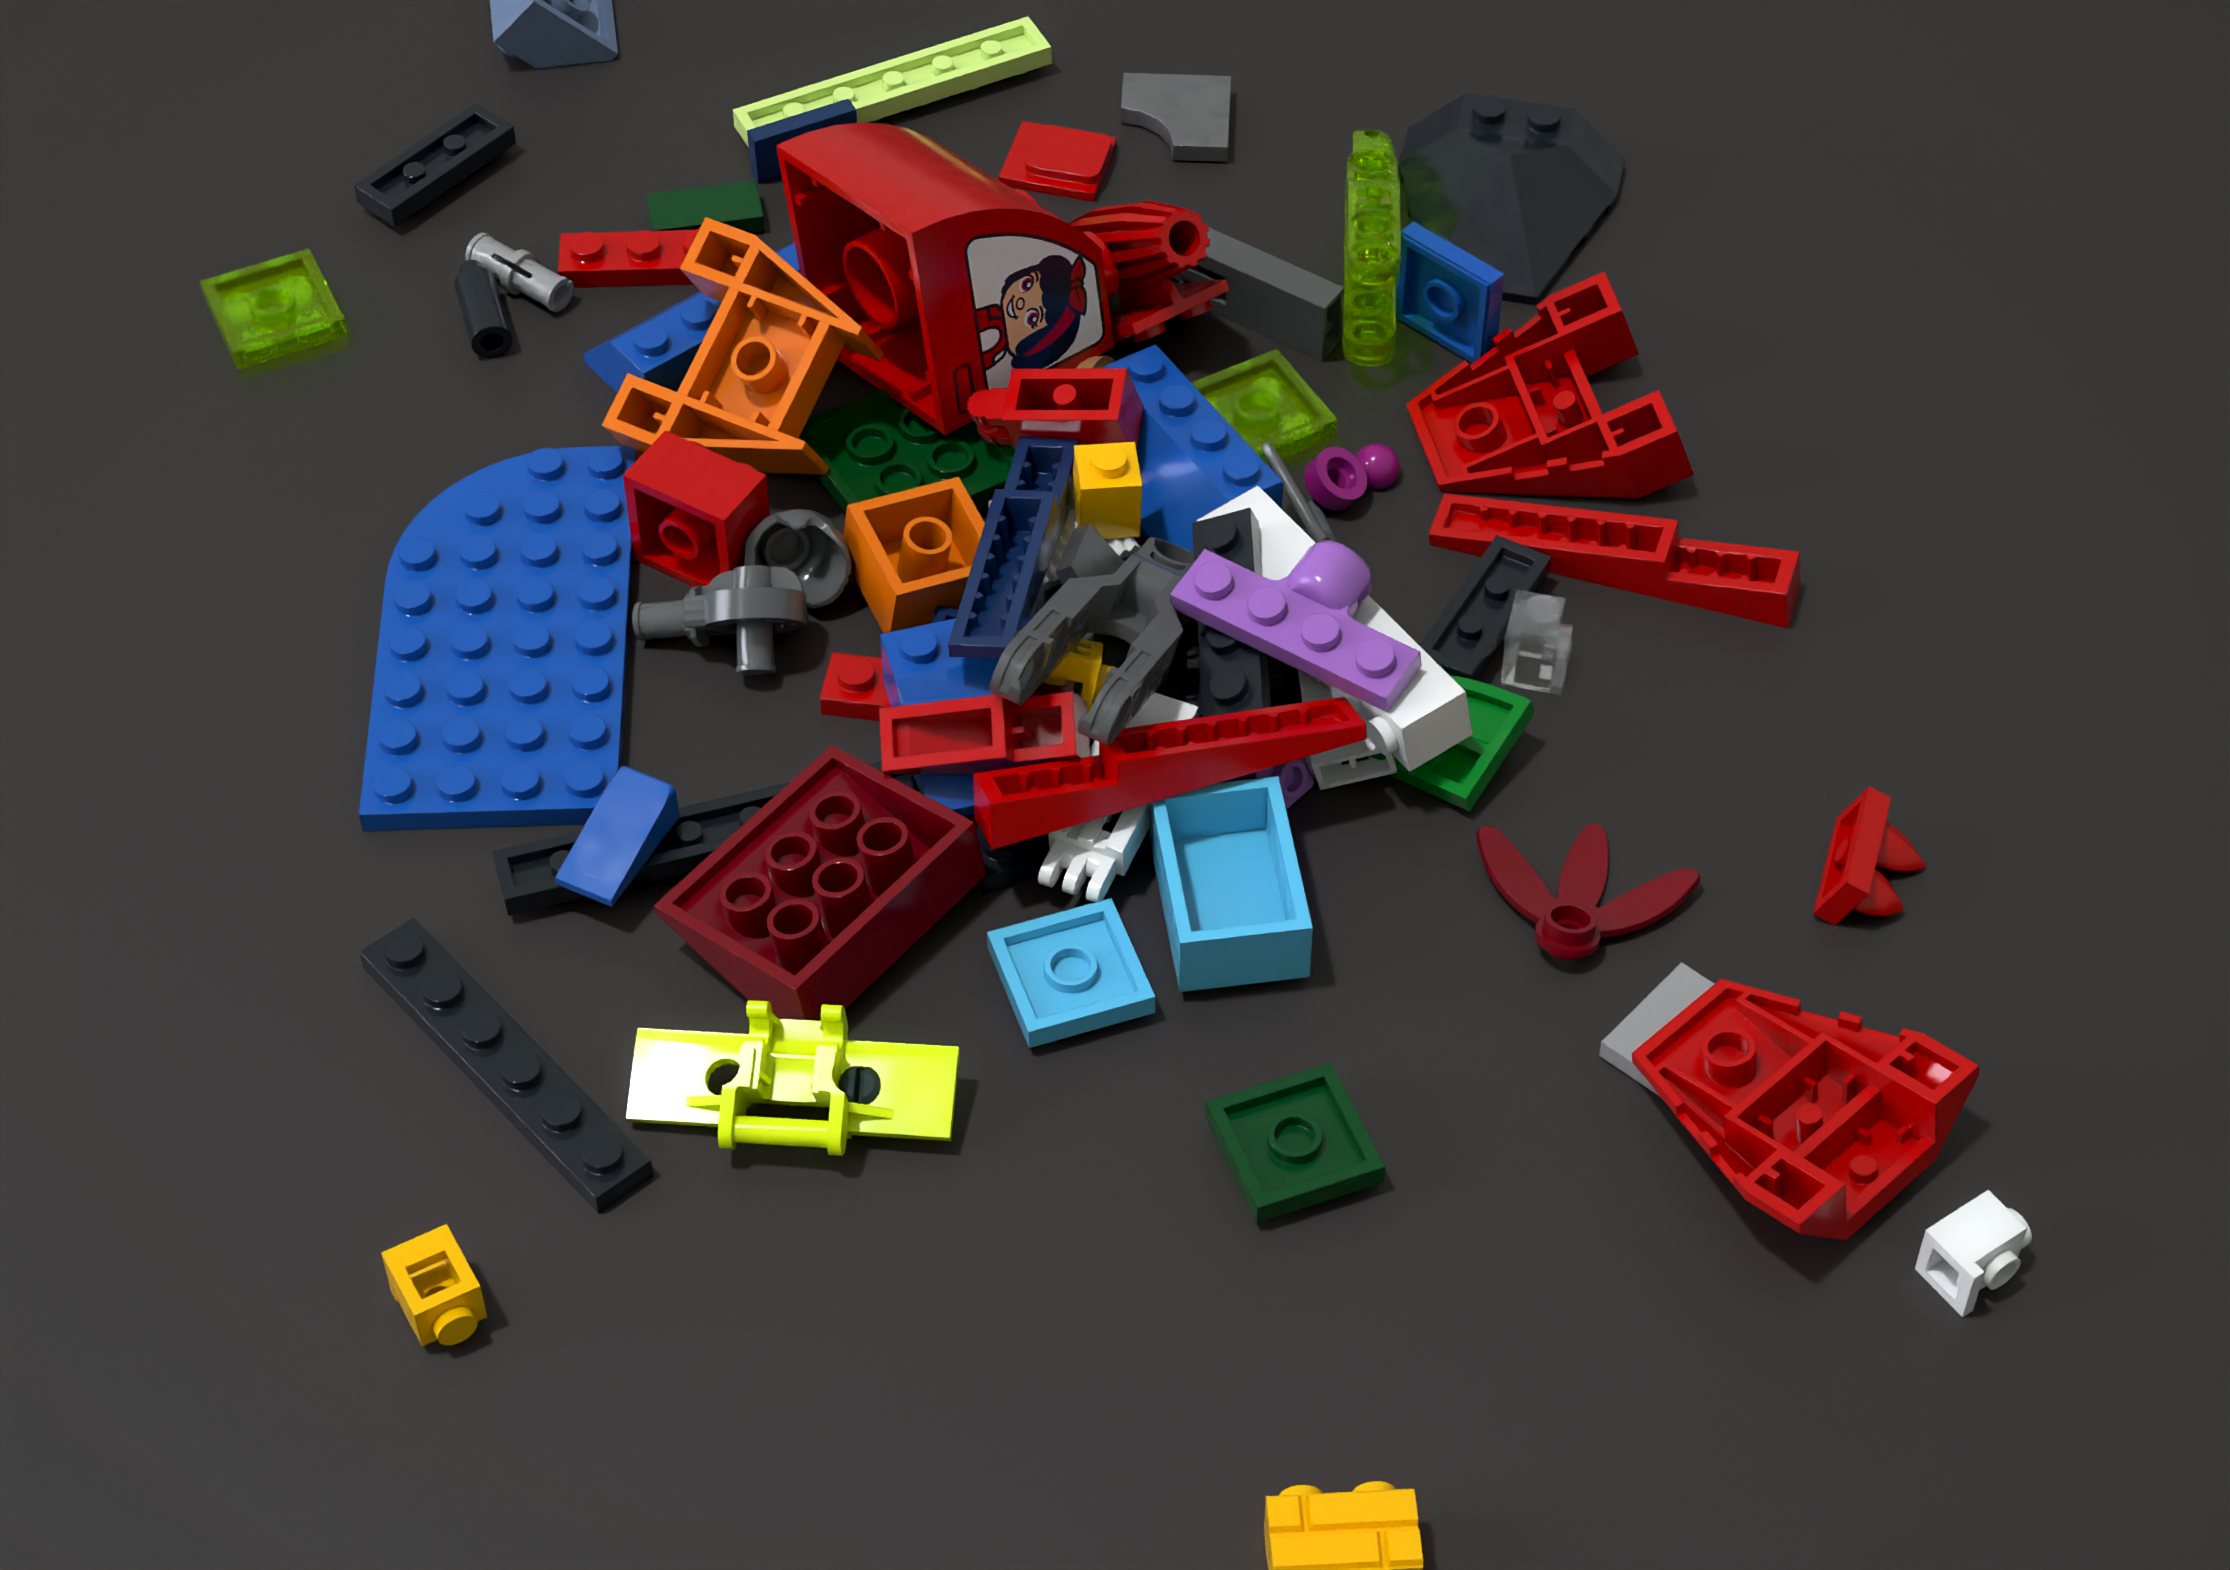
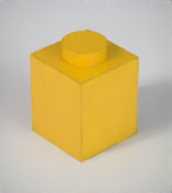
[1073,442,1142,539]

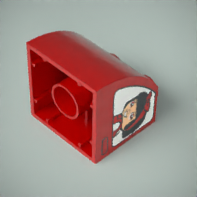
[776,123,1119,435]

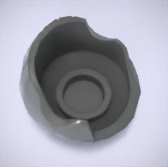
[744,509,851,608]

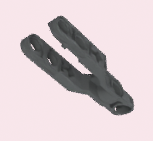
[990,537,1194,746]

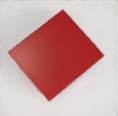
[999,121,1117,202]

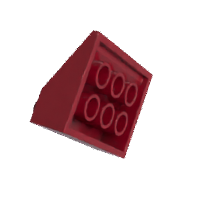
[654,745,987,1021]

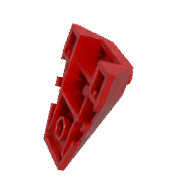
[1632,979,1979,1240]

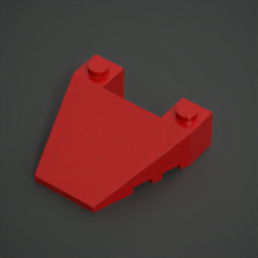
[1406,271,1694,498]

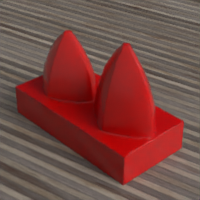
[1813,786,1926,926]

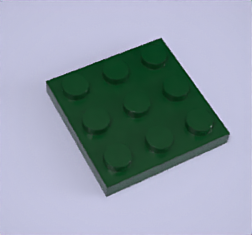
[798,389,1015,514]

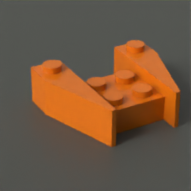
[601,217,884,475]

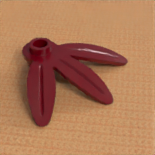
[1476,824,1701,961]

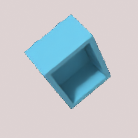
[1149,776,1313,992]

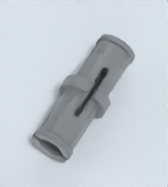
[465,232,574,312]

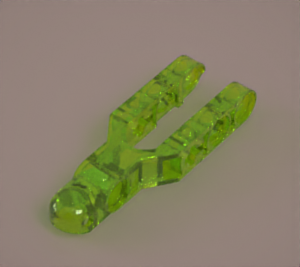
[1343,129,1401,366]

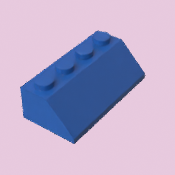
[583,243,800,393]
[1104,344,1283,552]

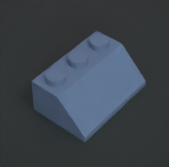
[490,0,618,68]

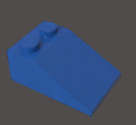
[880,618,999,816]

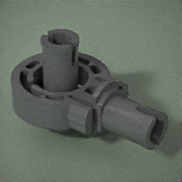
[632,565,808,676]

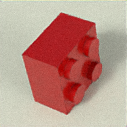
[623,430,770,587]

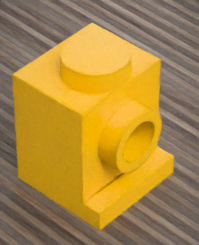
[381,1224,487,1346]

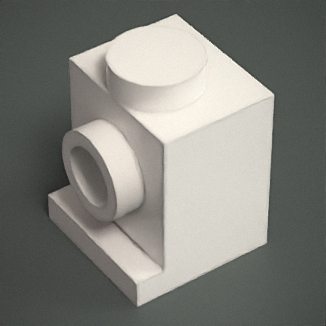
[1915,1190,2032,1318]

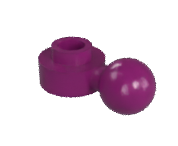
[1304,443,1400,511]

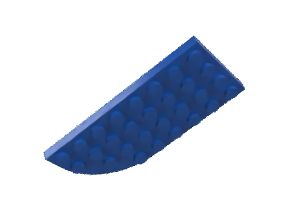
[359,446,638,831]

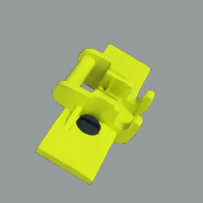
[626,1000,960,1156]

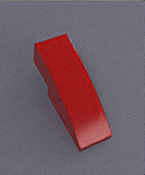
[879,691,1090,775]

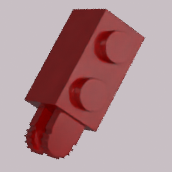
[966,368,1144,451]

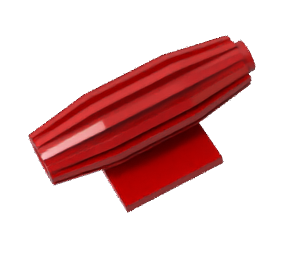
[1069,201,1230,343]

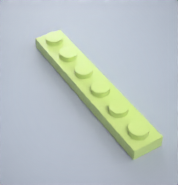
[733,16,1052,148]

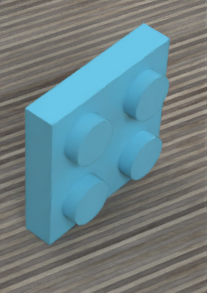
[987,898,1155,1048]

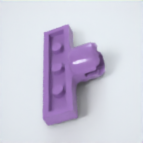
[1170,540,1422,713]

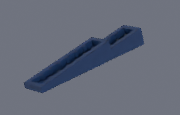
[948,436,1079,659]

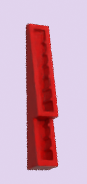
[1428,493,1801,629]
[974,696,1367,850]

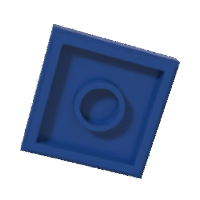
[1394,221,1504,363]

